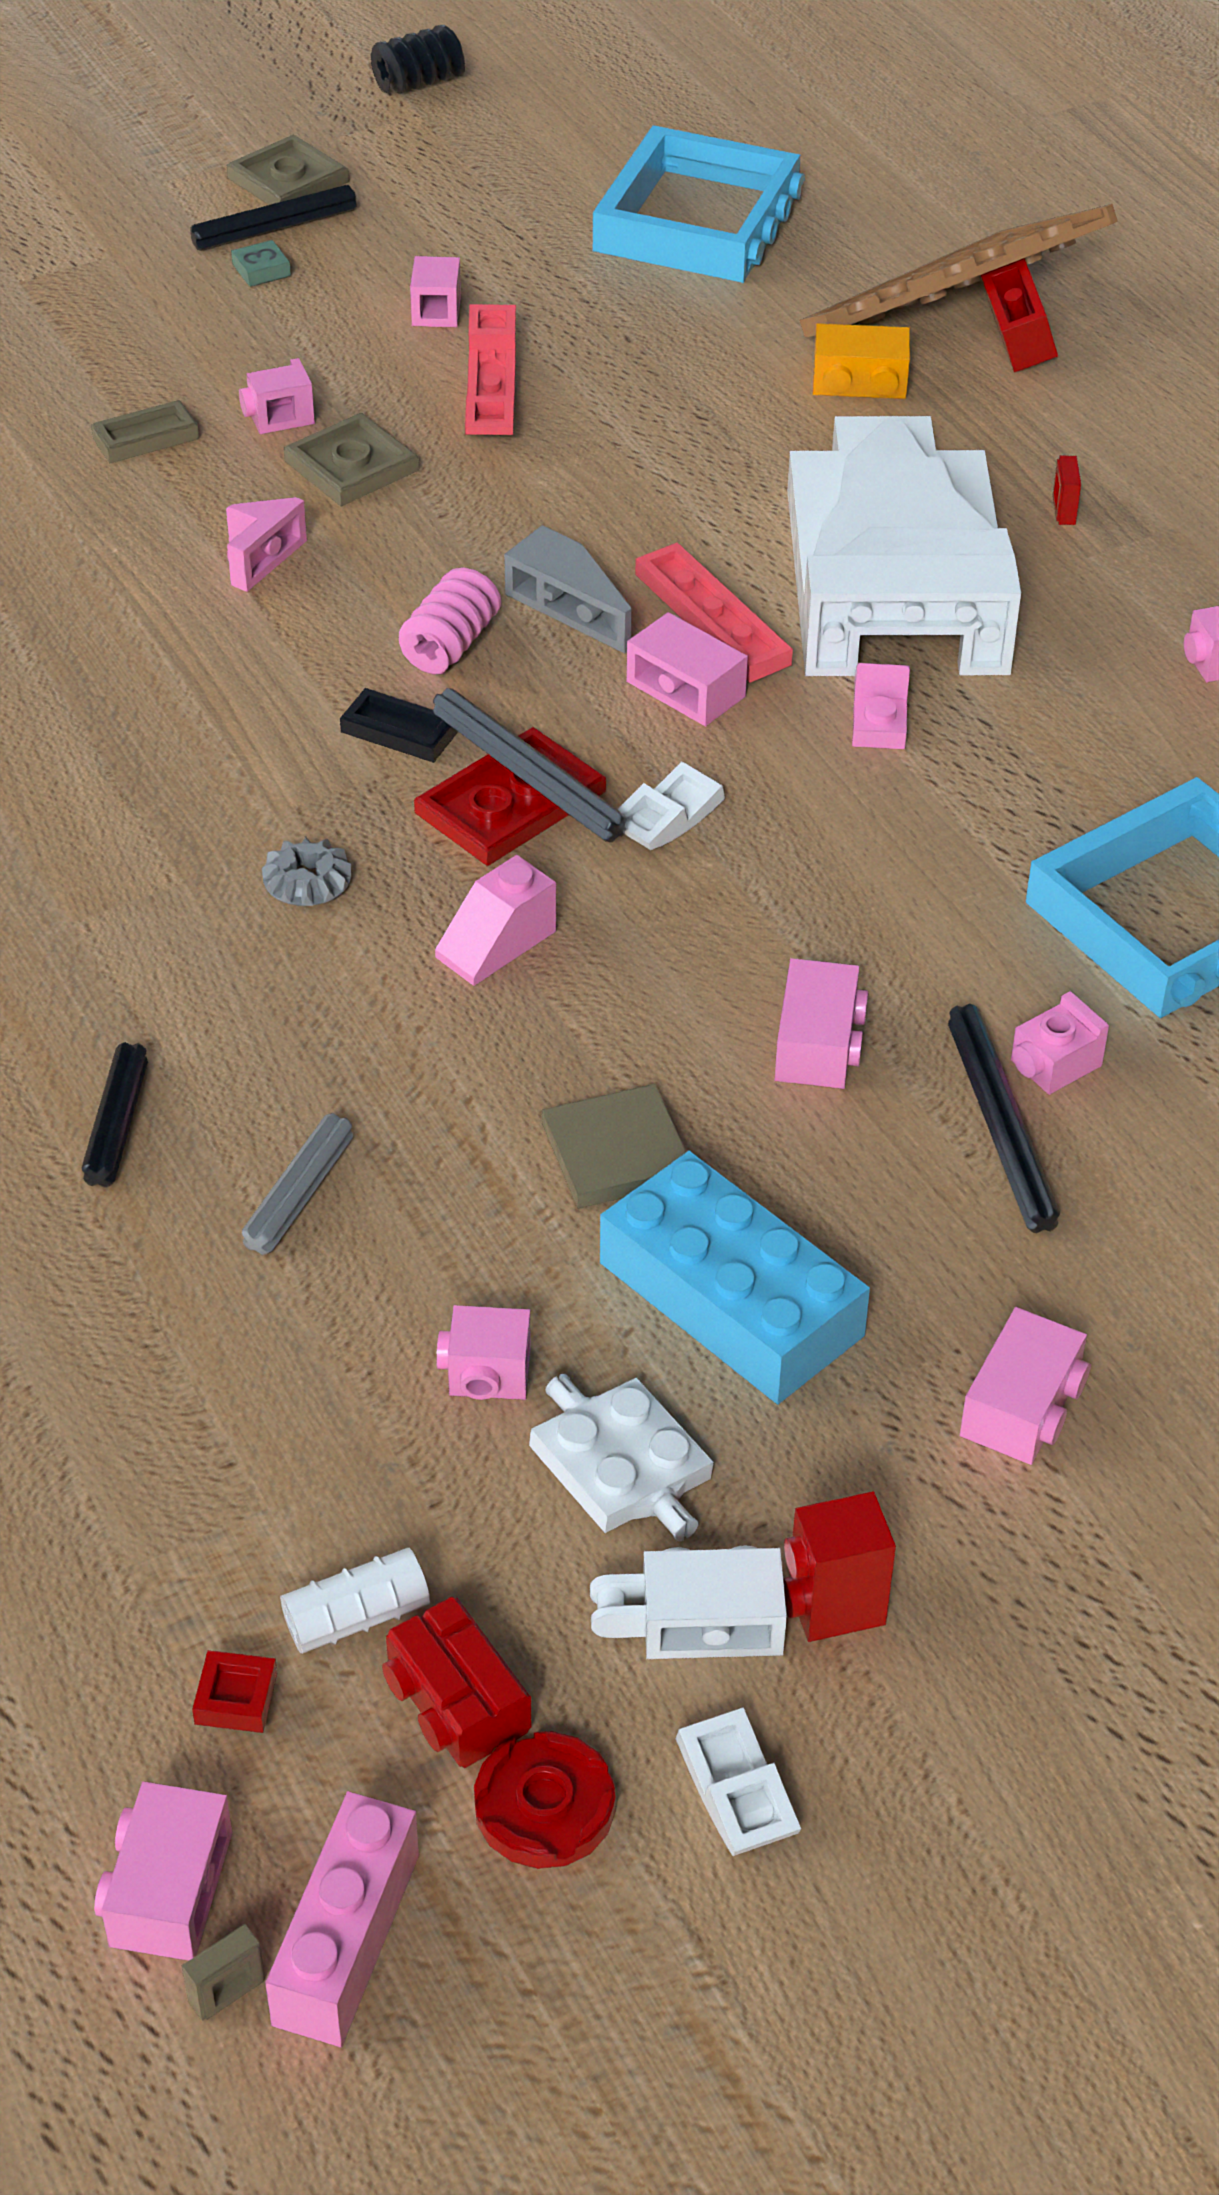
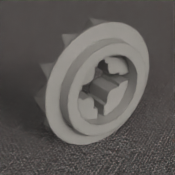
[262,836,351,906]

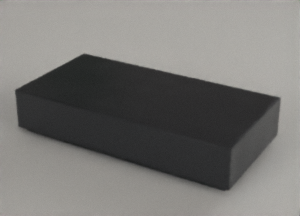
[340,688,458,763]

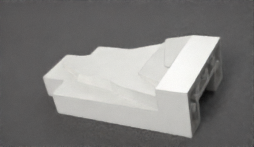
[787,416,1021,676]

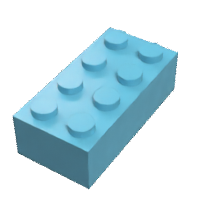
[600,1151,870,1405]

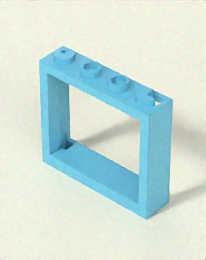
[593,125,805,283]
[1026,777,1219,1018]

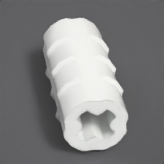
[280,1548,430,1654]

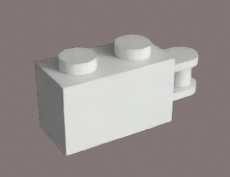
[590,1545,787,1659]

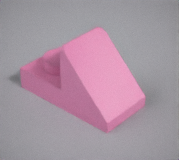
[226,497,307,592]
[852,663,910,749]

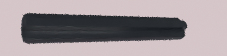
[190,185,357,251]

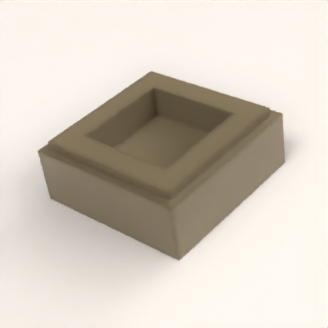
[181,1924,265,2021]

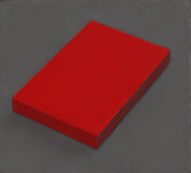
[414,727,606,866]

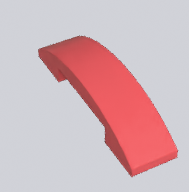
[465,304,516,435]

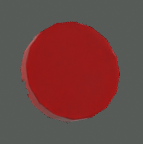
[474,1731,616,1869]

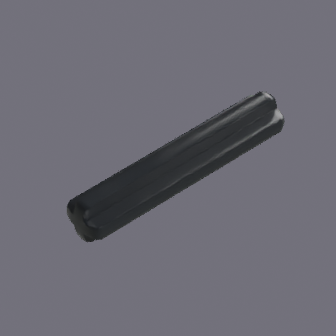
[81,1042,148,1187]

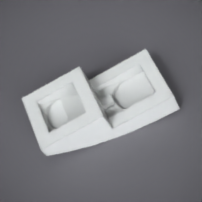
[617,762,725,850]
[675,1707,801,1856]

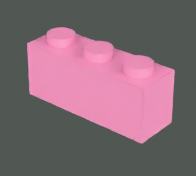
[265,1791,419,2048]

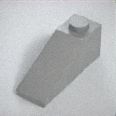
[504,525,632,654]

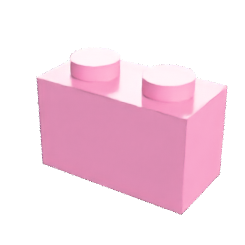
[627,612,748,727]
[775,958,868,1089]
[960,1307,1091,1465]
[94,1781,232,1961]

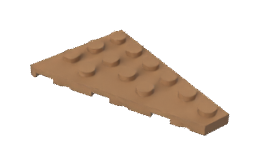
[799,204,1118,338]

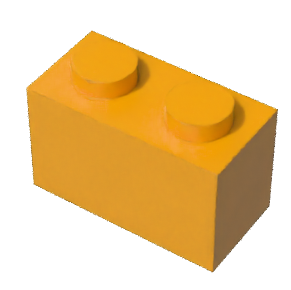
[813,323,910,399]

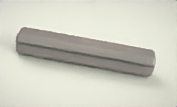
[242,1113,353,1255]

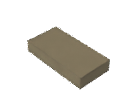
[91,400,199,464]

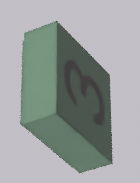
[231,240,291,287]

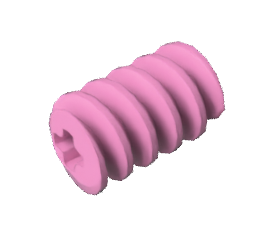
[399,567,501,674]

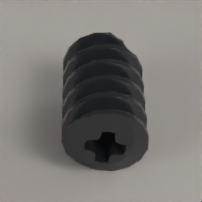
[370,25,465,93]

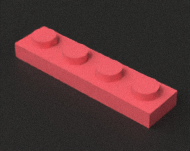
[635,542,793,683]

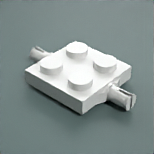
[529,1374,714,1541]

